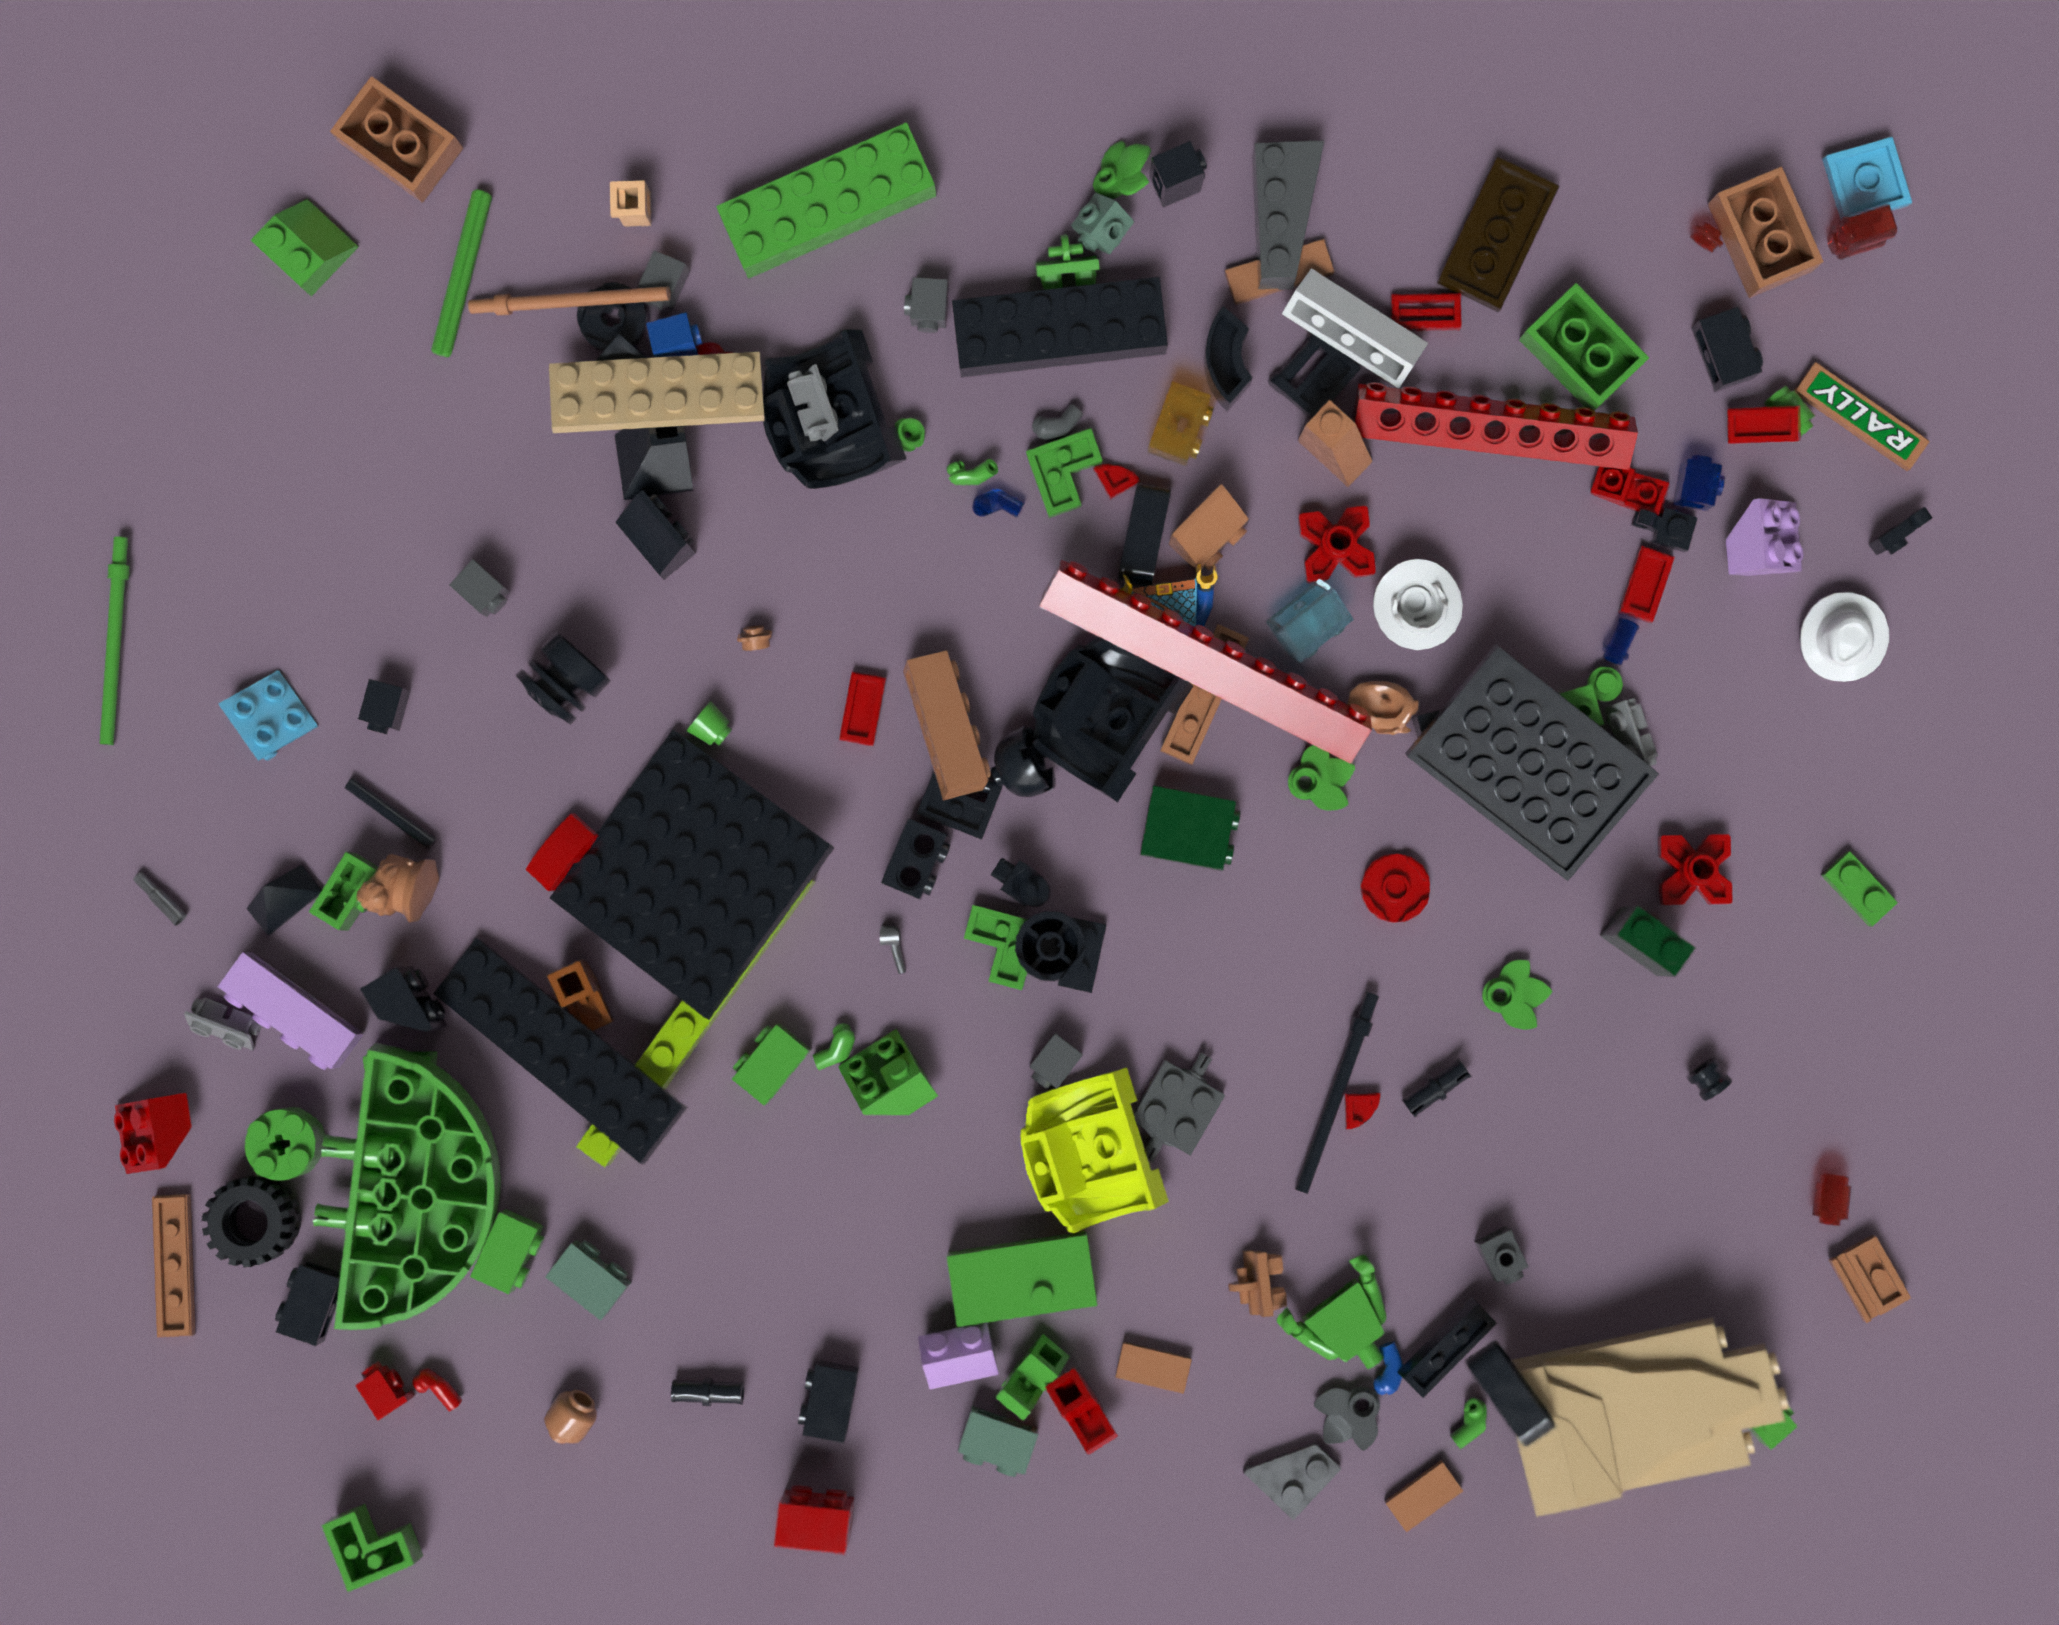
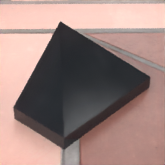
[246,865,322,936]

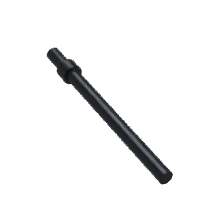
[1295,992,1379,1194]

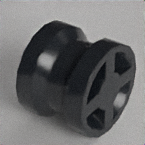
[1687,1058,1732,1101]

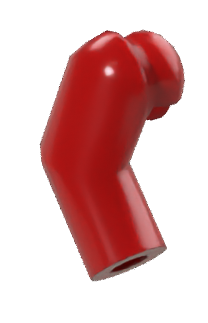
[412,1369,462,1411]

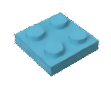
[1822,137,1912,225]

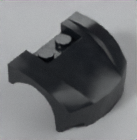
[762,329,907,489]
[1032,636,1193,803]

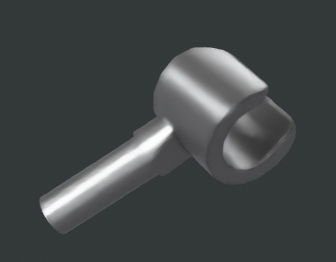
[880,926,906,974]

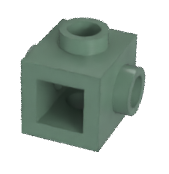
[1071,193,1135,254]

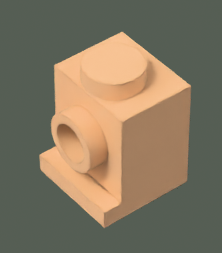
[610,180,651,227]

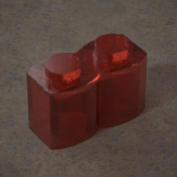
[1827,204,1897,260]

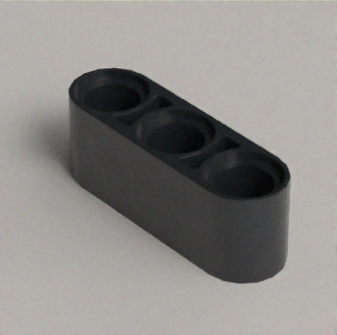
[1117,482,1171,586]
[1465,1340,1557,1447]

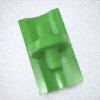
[1035,235,1100,290]

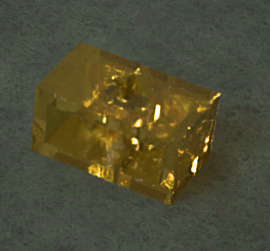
[1147,381,1215,466]

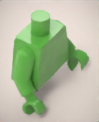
[1276,1254,1387,1369]

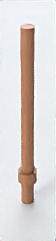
[468,286,671,316]

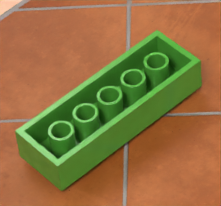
[716,122,936,279]

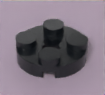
[577,282,648,352]

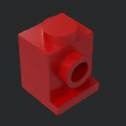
[355,1361,415,1421]

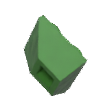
[838,1029,938,1115]

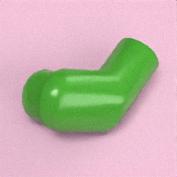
[946,459,998,485]
[1450,1398,1487,1450]

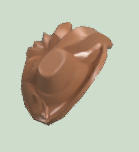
[1347,681,1419,735]

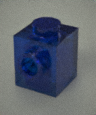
[1673,455,1725,511]

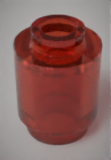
[1812,1173,1852,1226]

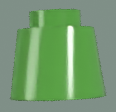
[687,701,732,745]

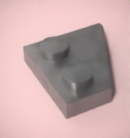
[1243,1442,1341,1520]

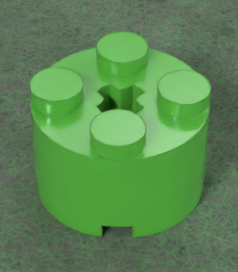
[245,1107,325,1181]

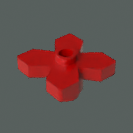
[1298,506,1376,584]
[1658,834,1733,905]

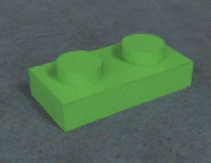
[1821,851,1898,926]

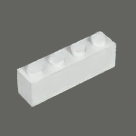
[1282,268,1428,388]

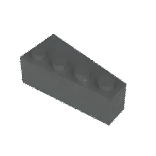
[1252,140,1325,290]

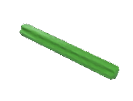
[431,189,492,357]

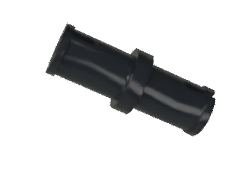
[1402,1059,1472,1118]
[671,1378,745,1407]

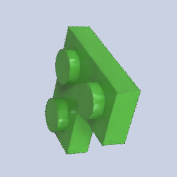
[1026,428,1103,518]
[964,905,1028,990]

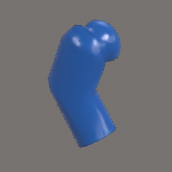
[1373,1341,1404,1395]

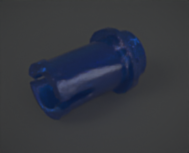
[1602,618,1640,665]

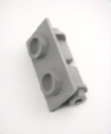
[787,364,839,441]
[1605,698,1658,766]
[184,997,262,1050]

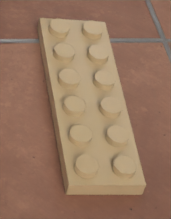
[549,352,765,433]

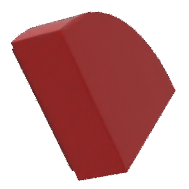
[1093,464,1141,500]
[1344,1093,1380,1129]

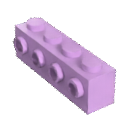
[217,952,364,1070]

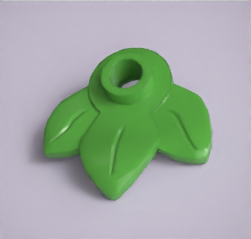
[1093,141,1151,199]
[1288,745,1355,811]
[1482,960,1552,1030]

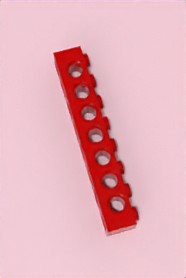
[1352,382,1638,470]

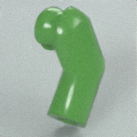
[812,1023,855,1070]

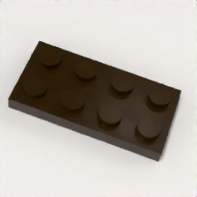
[1437,157,1560,312]

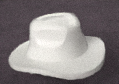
[1373,559,1463,650]
[1800,592,1889,682]

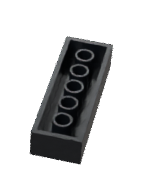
[952,277,1168,378]

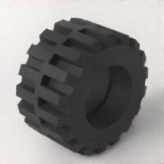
[202,1175,301,1267]

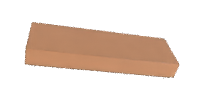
[1225,239,1334,305]

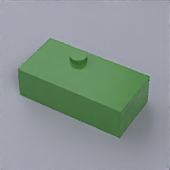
[947,1231,1097,1327]

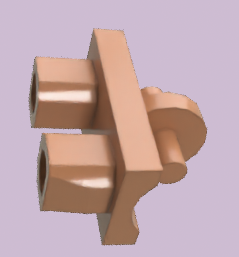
[1228,1250,1287,1317]

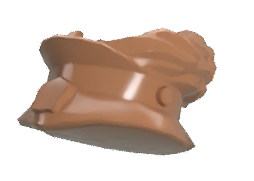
[357,854,439,922]

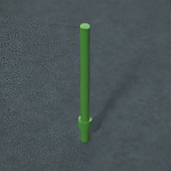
[99,537,130,745]

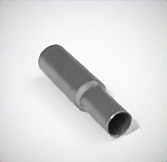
[133,872,187,926]

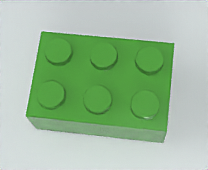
[1519,283,1649,411]

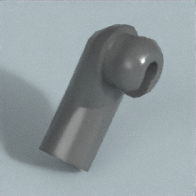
[1032,404,1084,440]

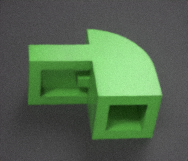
[996,1334,1070,1420]

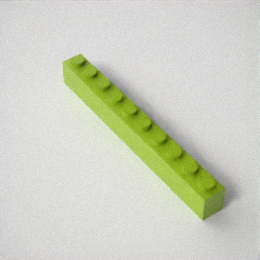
[576,879,816,1167]

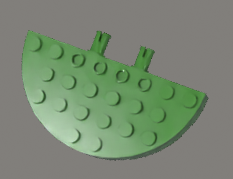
[313,1043,501,1330]

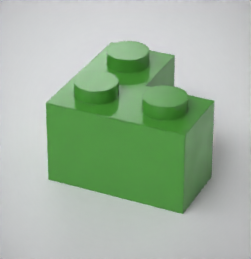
[322,1503,424,1592]

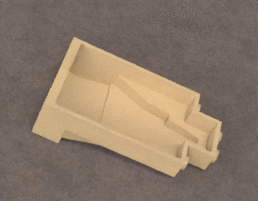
[1512,1317,1789,1517]

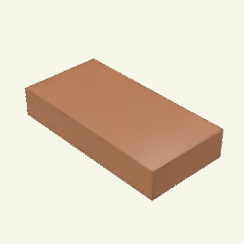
[1115,1342,1192,1394]
[1384,1460,1463,1533]

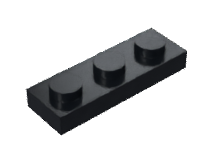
[1397,1297,1497,1398]

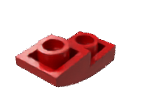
[1590,466,1670,516]
[525,813,598,891]

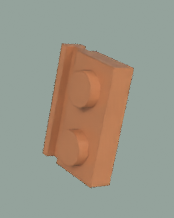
[1828,1235,1911,1323]

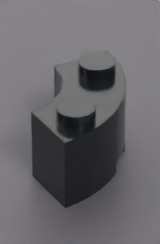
[1204,306,1253,412]

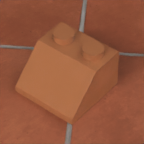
[1168,484,1249,571]

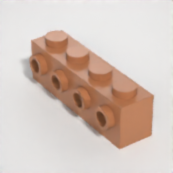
[903,650,991,800]

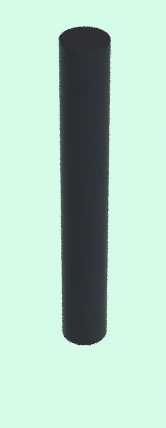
[345,778,437,849]

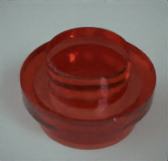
[1690,222,1724,253]

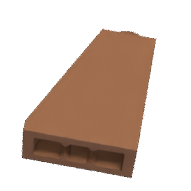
[1298,400,1372,487]

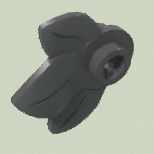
[1314,1386,1380,1451]

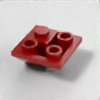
[114,1092,192,1174]

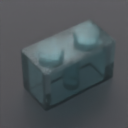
[1265,578,1354,663]

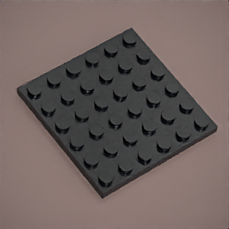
[550,730,835,1020]

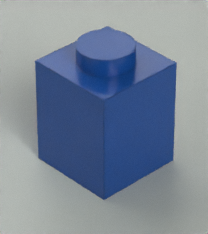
[646,313,703,358]

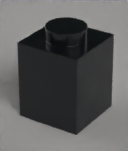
[358,679,411,734]

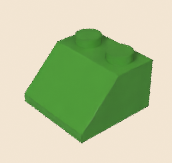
[251,199,358,297]

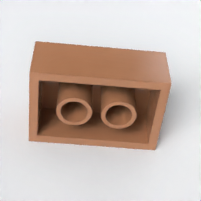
[330,76,464,203]
[1708,166,1824,298]

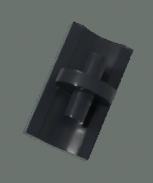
[991,858,1051,907]

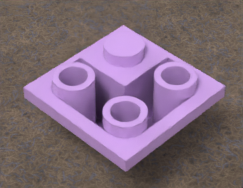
[1726,498,1803,576]

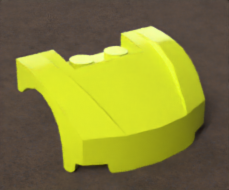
[1021,1067,1169,1233]

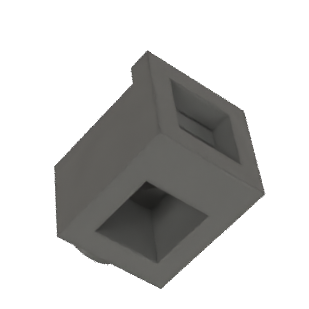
[1474,1226,1529,1285]

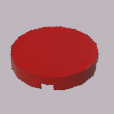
[1360,854,1430,923]

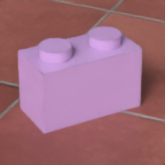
[918,1323,999,1390]

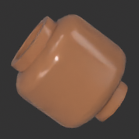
[544,1390,597,1444]

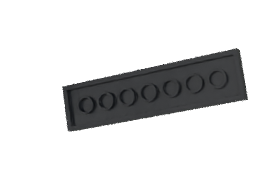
[433,938,688,1164]

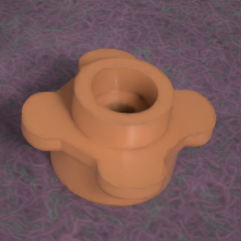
[737,625,772,651]

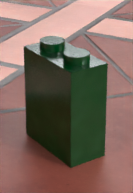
[1139,786,1241,871]
[1600,906,1696,977]

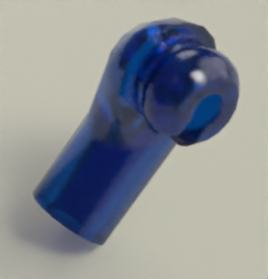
[972,488,1025,518]

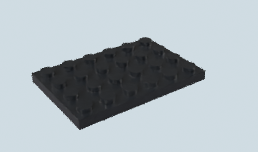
[1405,644,1659,881]

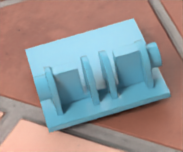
[218,670,318,761]

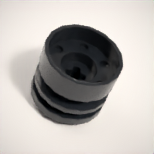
[516,631,611,725]

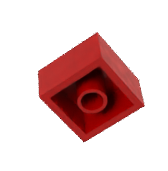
[774,1485,855,1554]

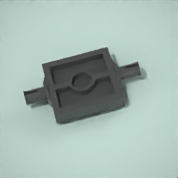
[1133,1052,1225,1163]

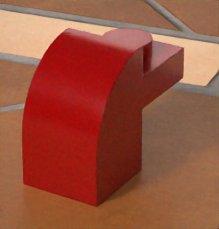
[1045,1368,1118,1455]

